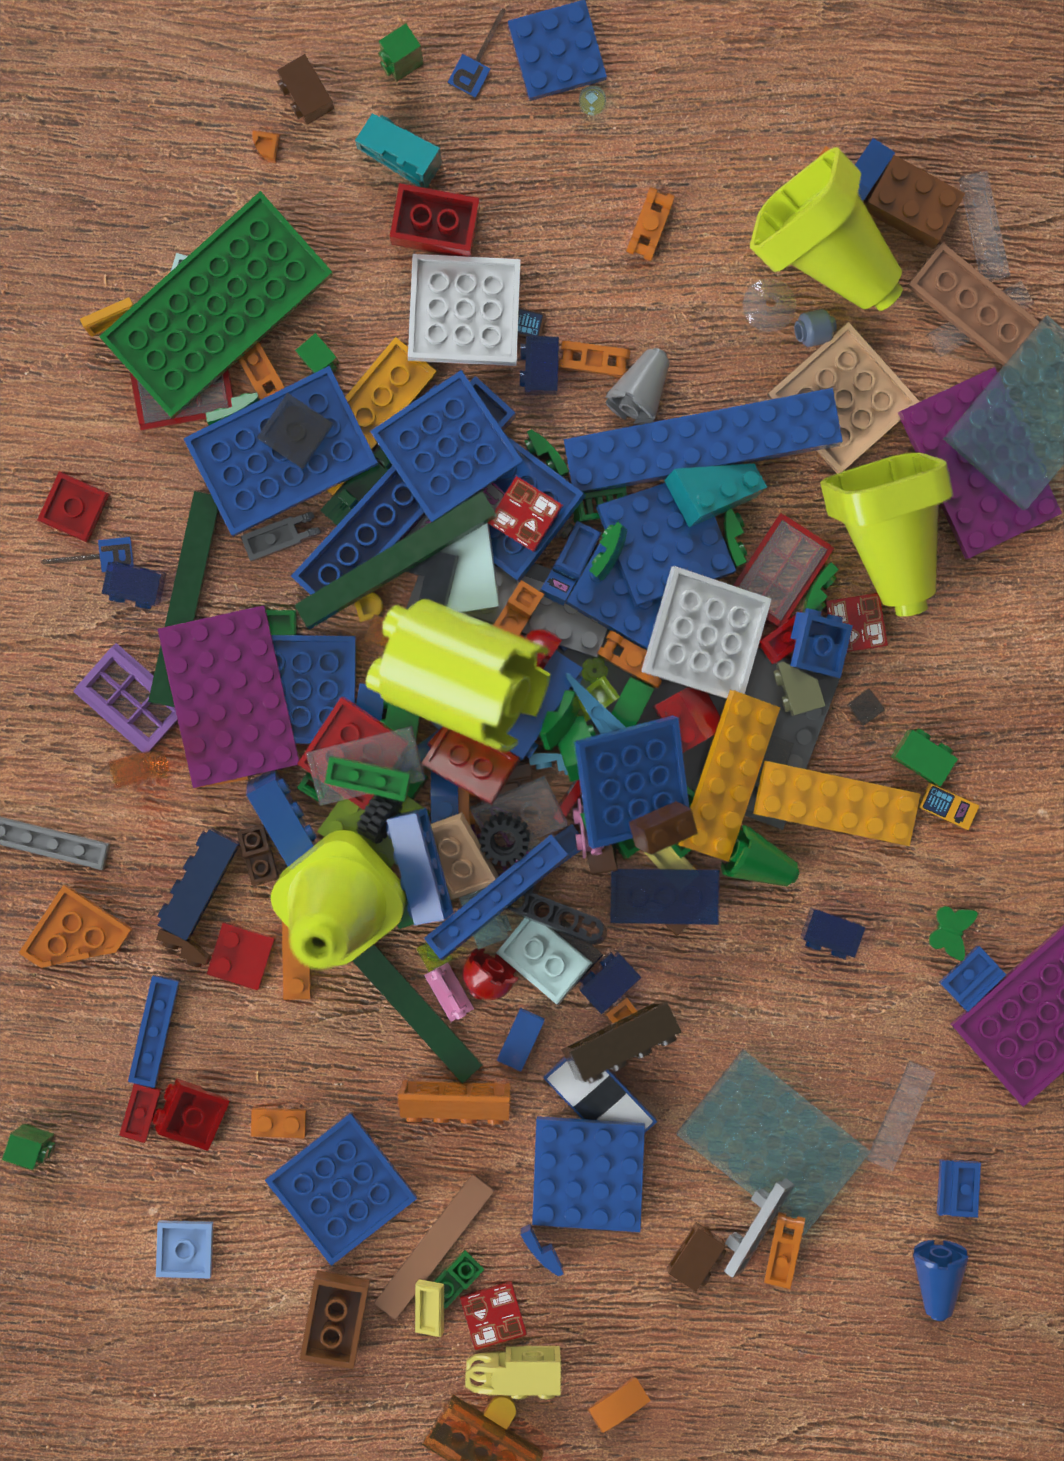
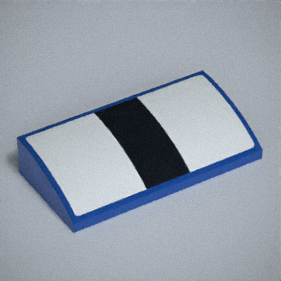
[543,1056,657,1133]

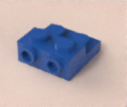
[790,608,853,678]

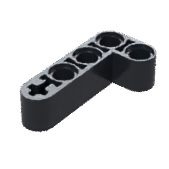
[507,879,607,945]

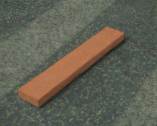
[374,1173,494,1320]

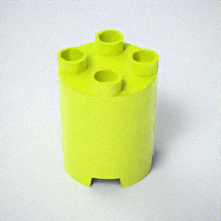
[366,599,551,752]

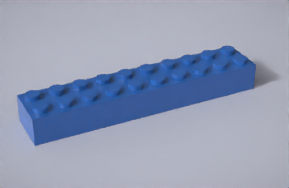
[291,376,516,595]
[563,388,843,493]

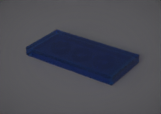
[610,869,720,925]

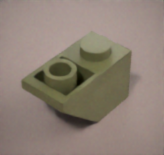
[773,662,826,716]

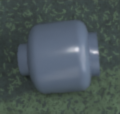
[794,309,837,347]

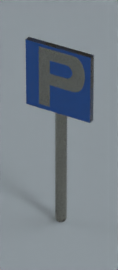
[447,8,506,98]
[41,537,134,572]

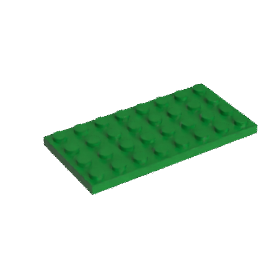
[99,191,334,419]

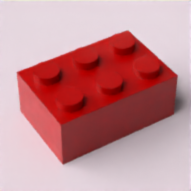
[389,183,480,257]

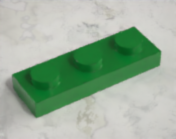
[324,756,412,801]

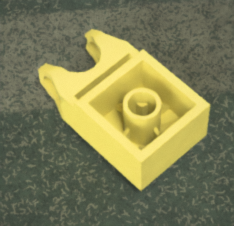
[465,1346,561,1399]

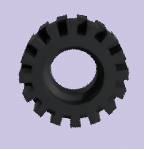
[357,795,403,844]
[479,812,530,866]

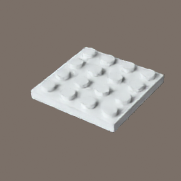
[408,254,520,366]
[641,566,772,699]

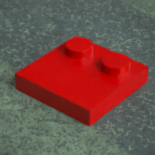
[207,922,275,990]

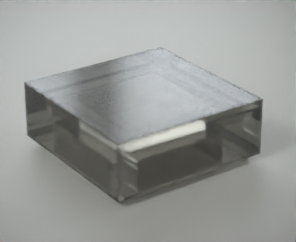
[846,688,885,726]

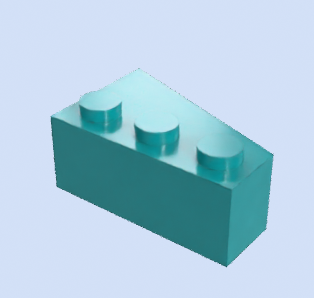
[355,113,442,188]
[664,463,767,528]

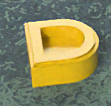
[354,592,383,623]
[484,1395,516,1430]

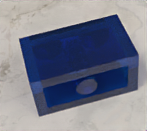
[520,336,559,396]
[101,561,167,609]
[800,907,866,960]
[579,951,642,1014]

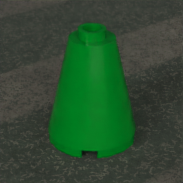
[721,825,800,887]

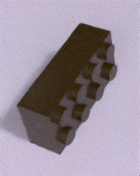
[561,1001,682,1084]

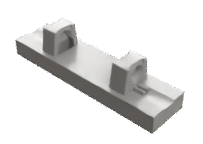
[724,1178,795,1278]

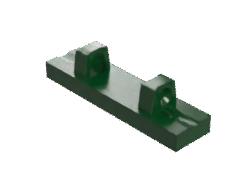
[320,446,392,526]

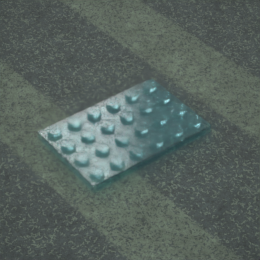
[943,315,1064,510]
[676,1049,871,1236]

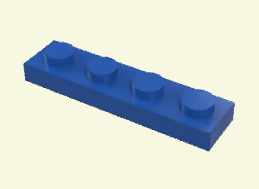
[128,975,180,1088]

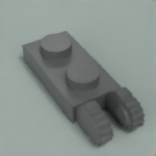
[241,512,321,562]

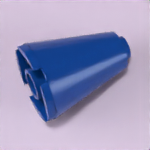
[913,1240,968,1321]

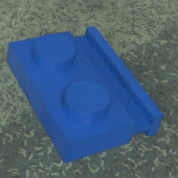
[939,945,1007,1012]
[937,1159,981,1218]

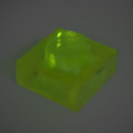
[416,942,453,972]

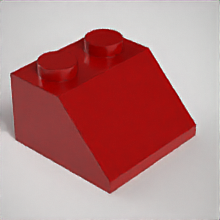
[653,687,721,752]

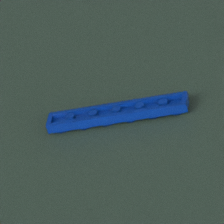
[424,834,570,961]

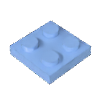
[156,1220,213,1279]

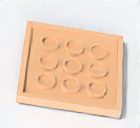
[767,322,920,473]

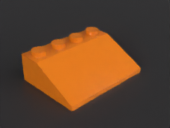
[398,1080,510,1125]

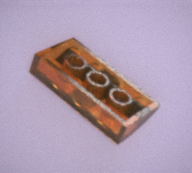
[422,1394,544,1461]

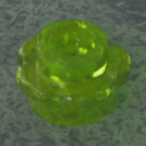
[581,657,608,684]

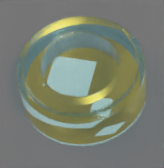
[579,86,606,115]

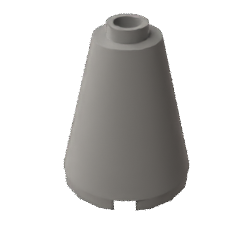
[605,348,670,425]

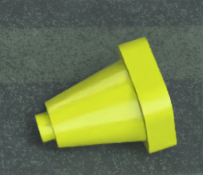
[750,147,903,311]
[820,452,953,617]
[271,830,407,969]

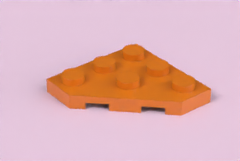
[19,884,133,968]

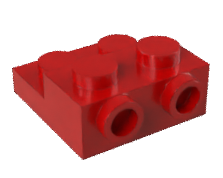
[153,1078,230,1151]

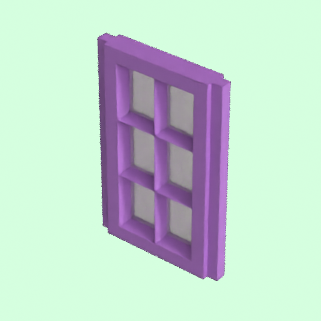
[73,643,178,755]

